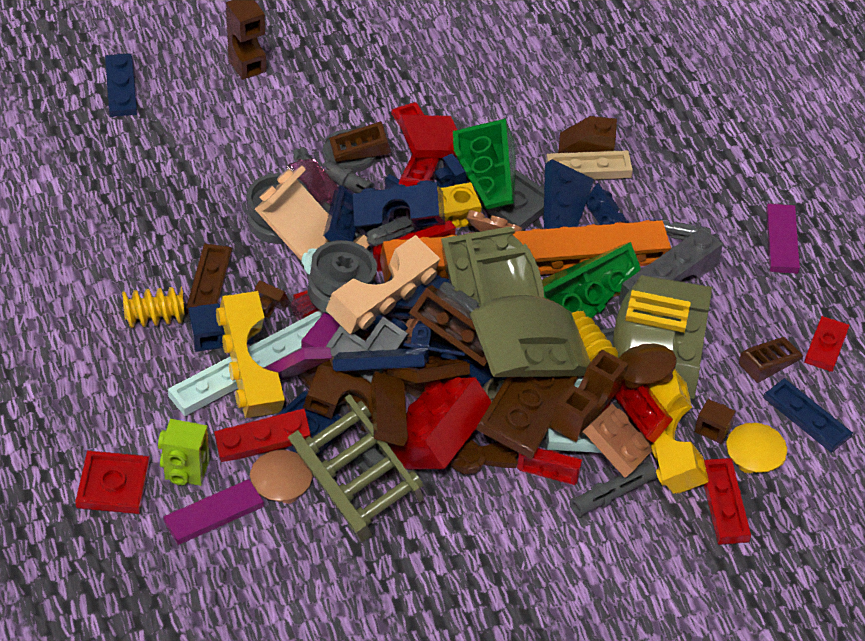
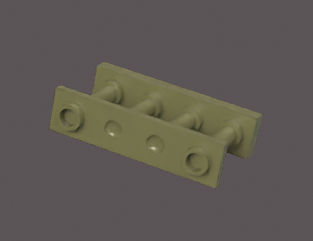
[288,394,424,542]

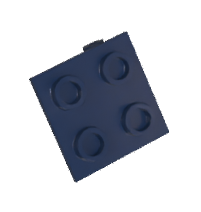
[404,321,465,359]

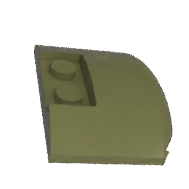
[441,226,544,307]
[613,275,712,400]
[470,295,591,377]

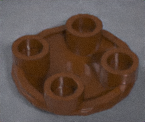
[619,343,677,388]

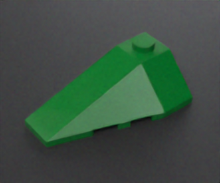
[453,118,516,209]
[542,242,641,318]

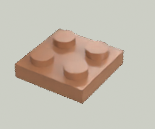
[583,403,652,478]

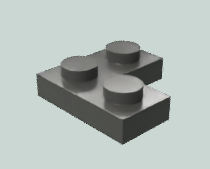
[326,317,409,382]

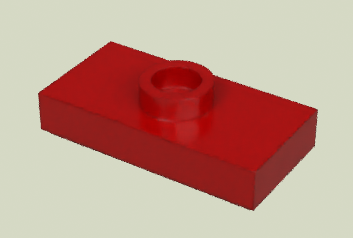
[804,316,850,372]
[517,448,582,485]

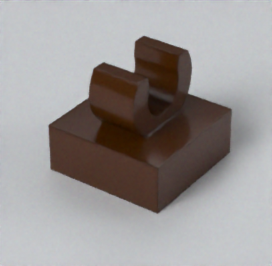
[254,280,290,318]

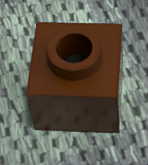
[694,399,736,444]

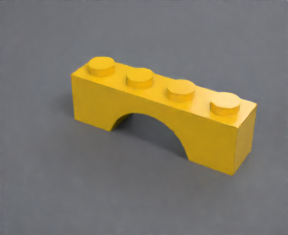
[216,291,285,418]
[646,369,709,494]

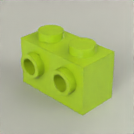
[158,419,210,486]

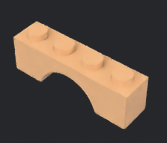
[326,235,440,335]

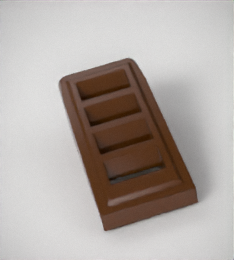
[329,121,392,161]
[738,337,803,383]

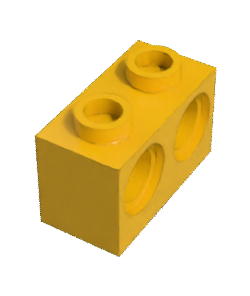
[423,182,482,229]

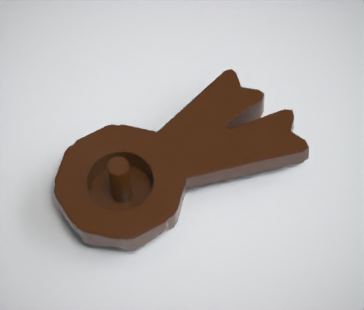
[449,439,518,474]

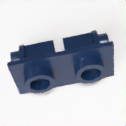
[586,183,630,225]

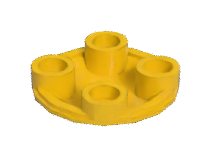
[726,423,788,473]

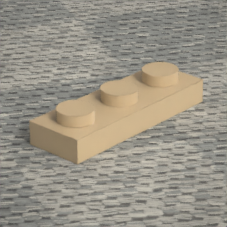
[546,151,633,179]

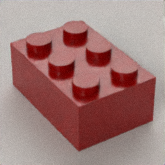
[386,377,492,469]

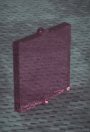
[286,158,338,203]

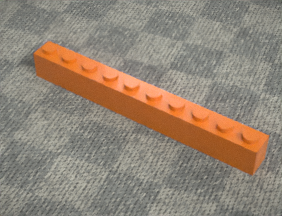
[380,220,671,283]

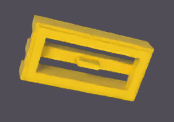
[625,290,691,333]

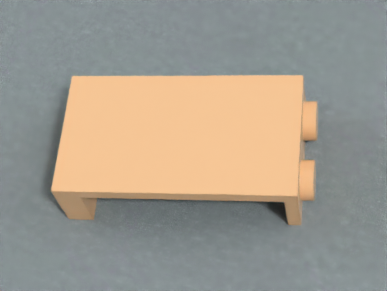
[255,166,370,260]

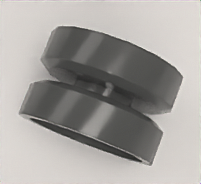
[246,173,308,244]
[307,240,377,314]

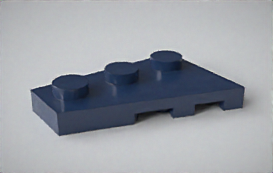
[544,159,594,229]

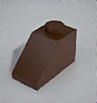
[558,116,617,153]

